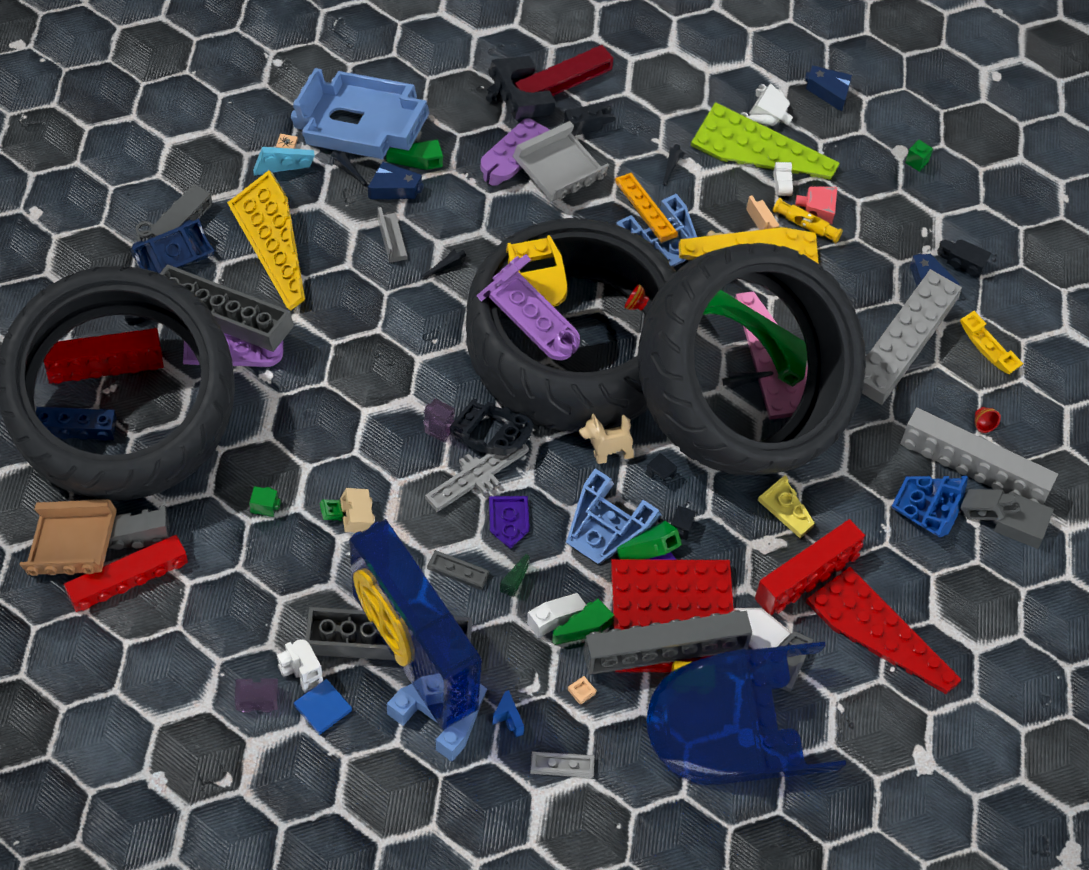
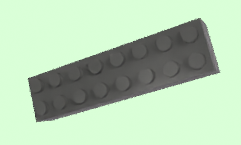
[160,264,294,352]
[305,607,472,665]
[584,610,753,675]

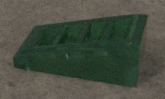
[500,554,530,597]

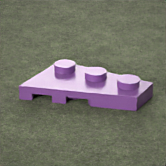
[476,254,531,301]

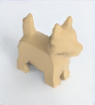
[579,414,634,464]

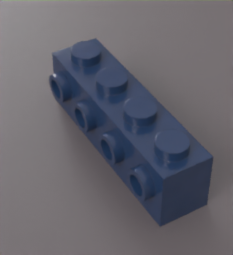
[36,407,117,441]

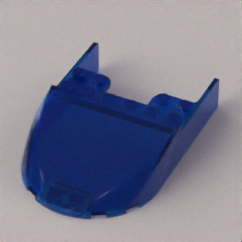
[646,642,846,785]

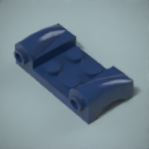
[130,219,215,274]

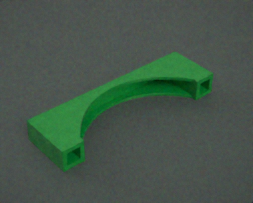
[703,290,807,387]

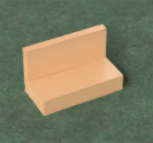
[746,195,780,230]

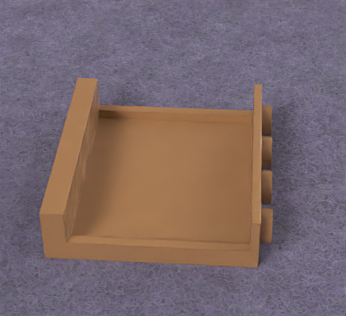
[19,499,117,576]

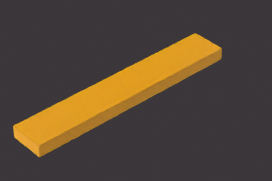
[615,173,678,243]

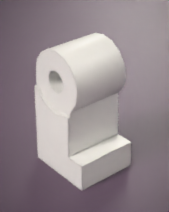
[773,162,793,196]

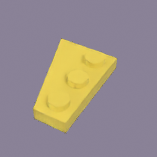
[758,475,815,538]

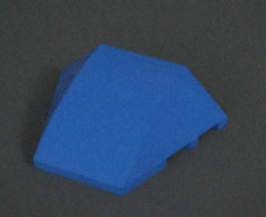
[892,476,968,537]

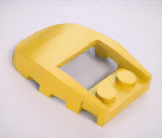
[506,235,568,307]

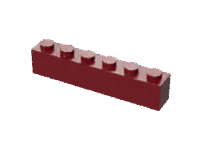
[515,45,613,96]

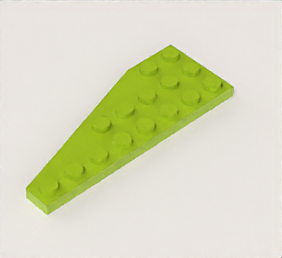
[691,102,839,180]

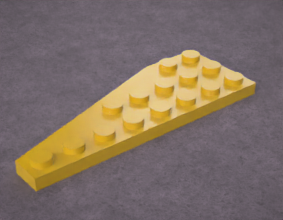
[227,170,305,311]
[678,227,818,263]

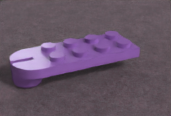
[480,118,550,186]
[489,272,580,360]
[183,333,283,367]

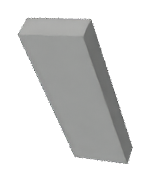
[531,751,594,778]

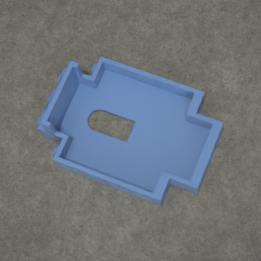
[291,68,429,159]

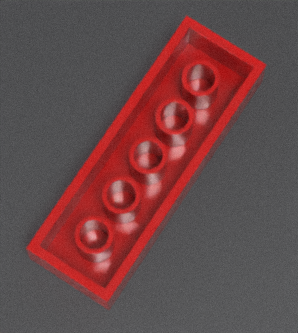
[43,328,164,384]
[755,519,866,615]

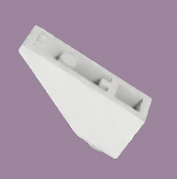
[527,593,586,638]

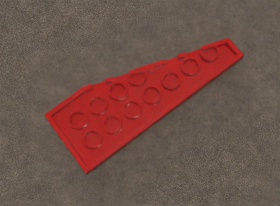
[806,567,962,694]

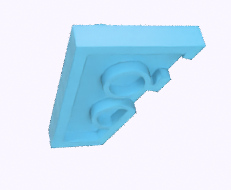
[253,147,315,175]

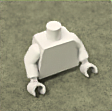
[741,83,793,126]

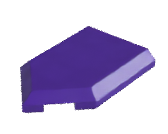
[489,496,529,548]

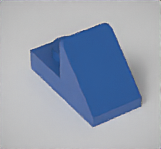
[493,690,524,737]

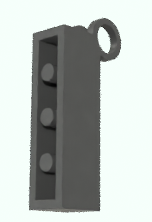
[136,184,212,241]

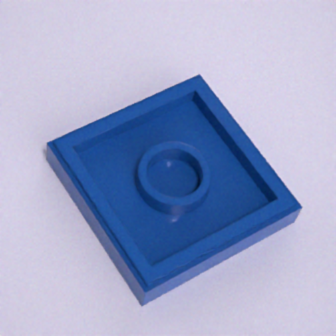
[294,679,352,735]

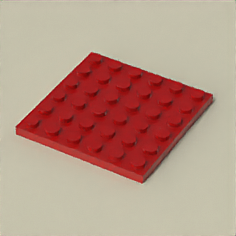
[611,559,738,672]

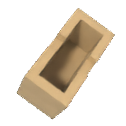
[340,488,375,533]

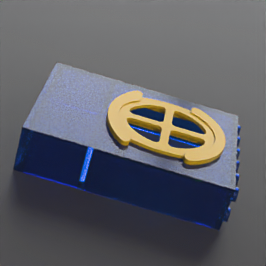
[349,519,482,730]

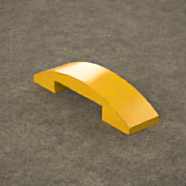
[960,311,1023,374]

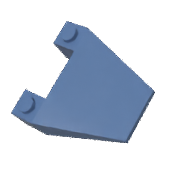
[616,194,697,267]
[566,468,662,565]
[387,666,487,762]

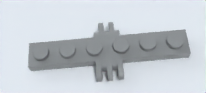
[425,444,529,512]

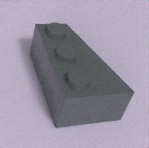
[108,505,169,550]

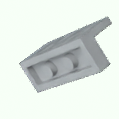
[378,207,407,263]

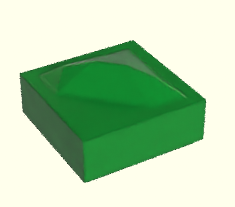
[320,499,344,520]

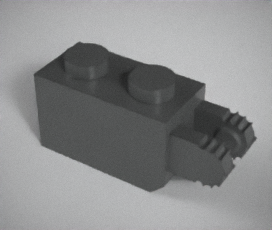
[961,489,1020,520]

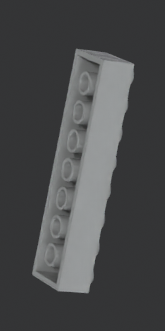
[862,269,962,405]
[900,407,1058,505]

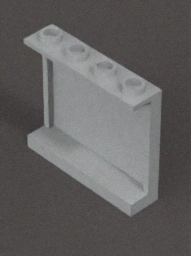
[513,121,609,202]

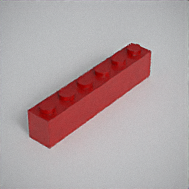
[64,535,188,612]

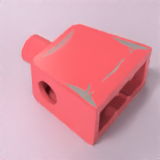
[795,187,837,224]

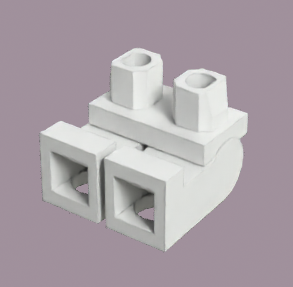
[277,639,323,693]

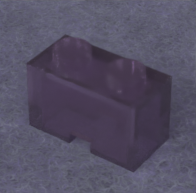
[423,398,455,443]
[235,678,279,713]

